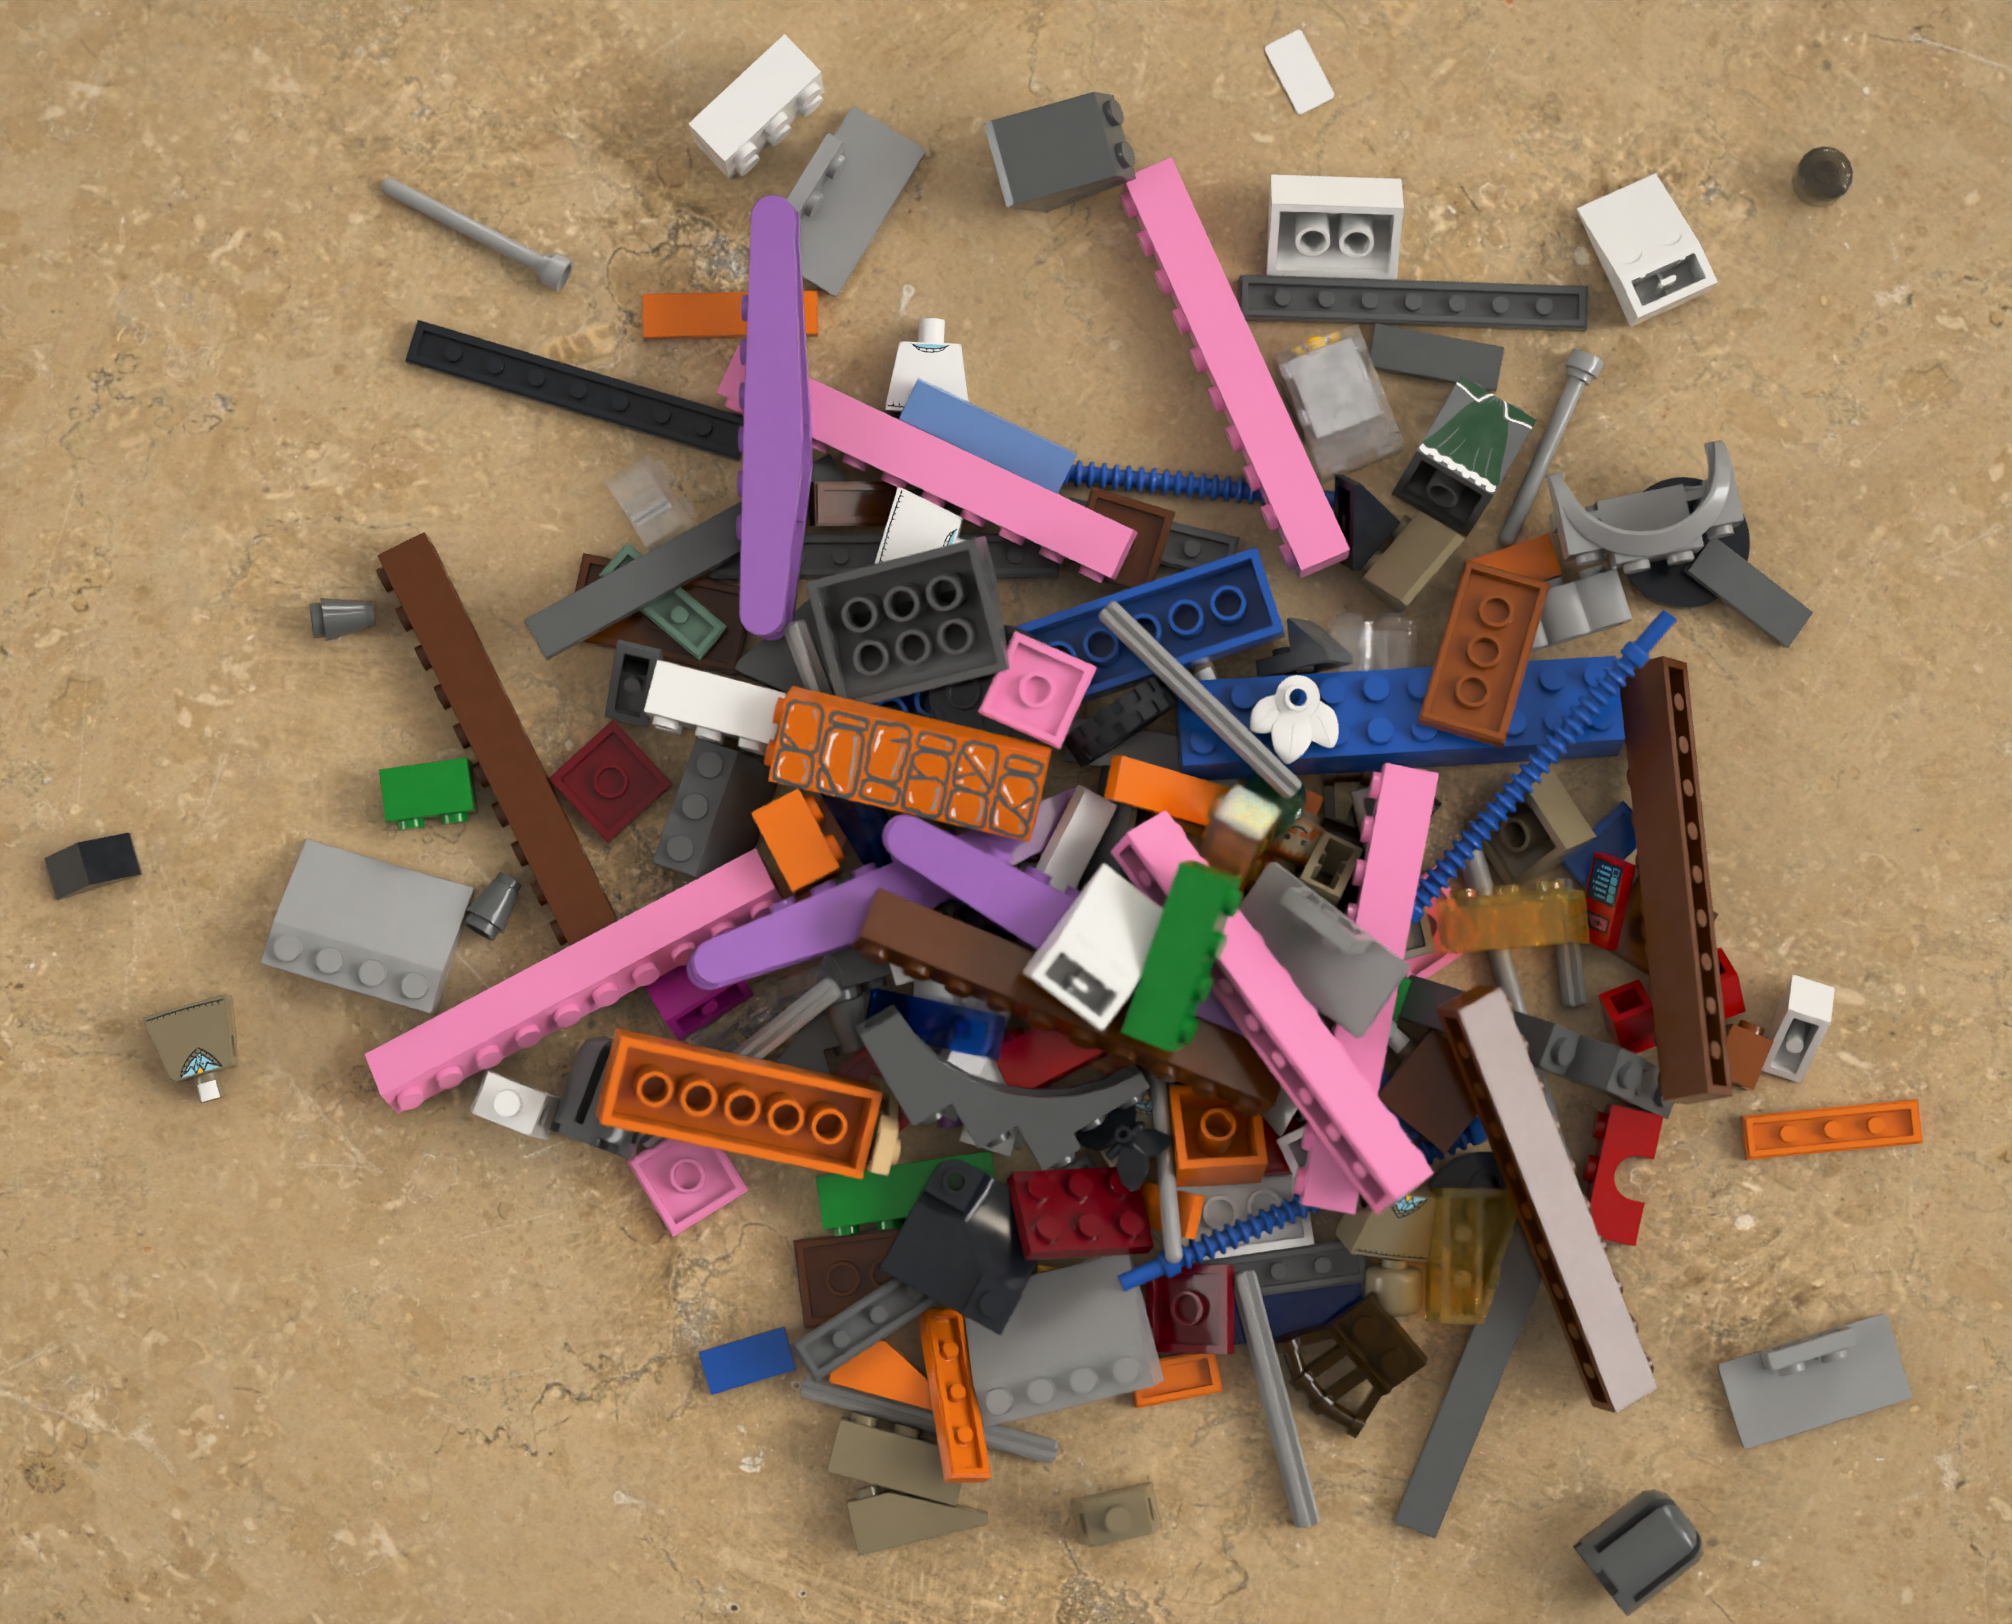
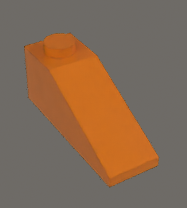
[829,1339,933,1411]

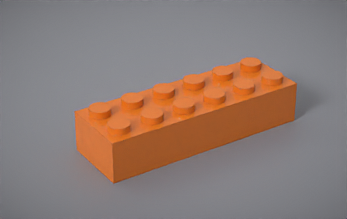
[595,1028,883,1179]

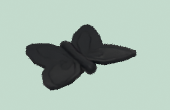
[1076,1105,1173,1191]

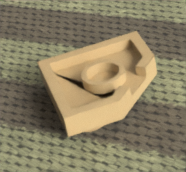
[865,1074,901,1175]

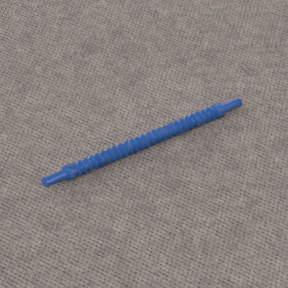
[960,448,1335,509]
[1410,609,1677,924]
[1117,1117,1487,1292]

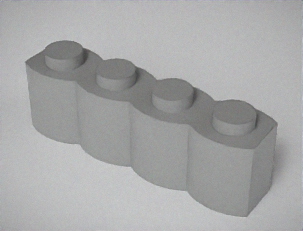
[1531,565,1632,652]

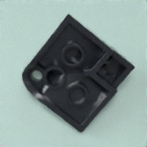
[878,1159,1038,1335]

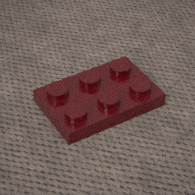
[1007,1167,1154,1260]

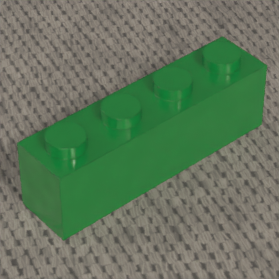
[1121,860,1242,1052]
[816,1151,996,1237]

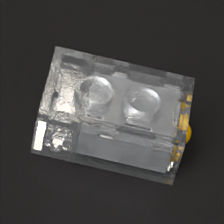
[1272,324,1405,484]

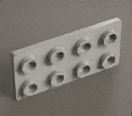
[786,107,925,297]
[1239,862,1410,1038]
[1717,1314,1912,1449]

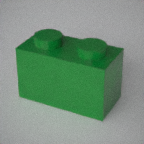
[379,758,478,831]

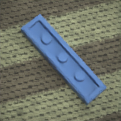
[899,378,1077,494]

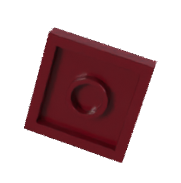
[548,719,673,844]
[1146,1263,1234,1354]

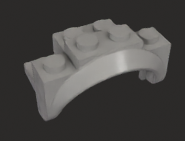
[1546,440,1744,574]

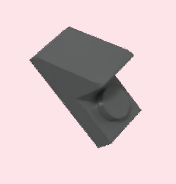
[1255,617,1354,677]
[604,639,664,727]

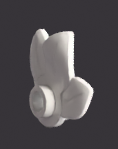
[1250,675,1338,764]

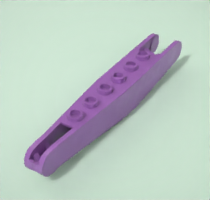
[736,195,813,641]
[686,788,1076,991]
[882,814,1246,1037]

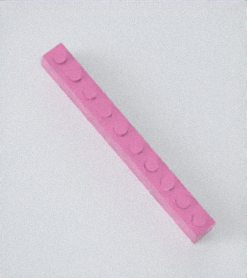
[1119,157,1350,579]
[717,345,1138,583]
[1293,763,1439,1215]
[1111,810,1433,1215]
[365,848,784,1114]

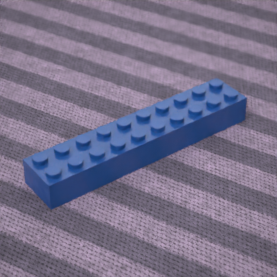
[872,547,1285,719]
[1174,656,1625,781]

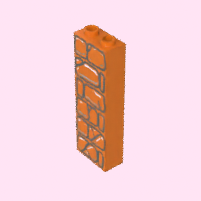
[764,686,1052,842]

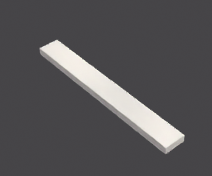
[939,785,1118,1121]

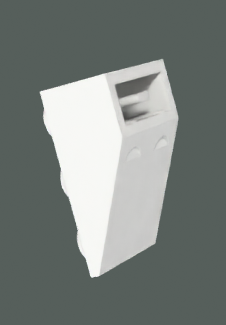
[1576,173,1718,327]
[1022,863,1163,1031]

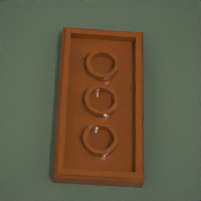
[1417,559,1550,748]

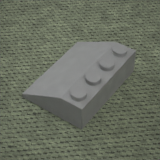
[260,839,475,1015]
[964,1255,1164,1428]

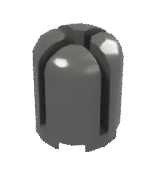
[549,1036,642,1160]
[1573,1489,1704,1616]

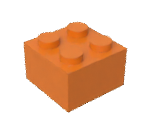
[751,788,846,897]
[1168,1085,1268,1188]

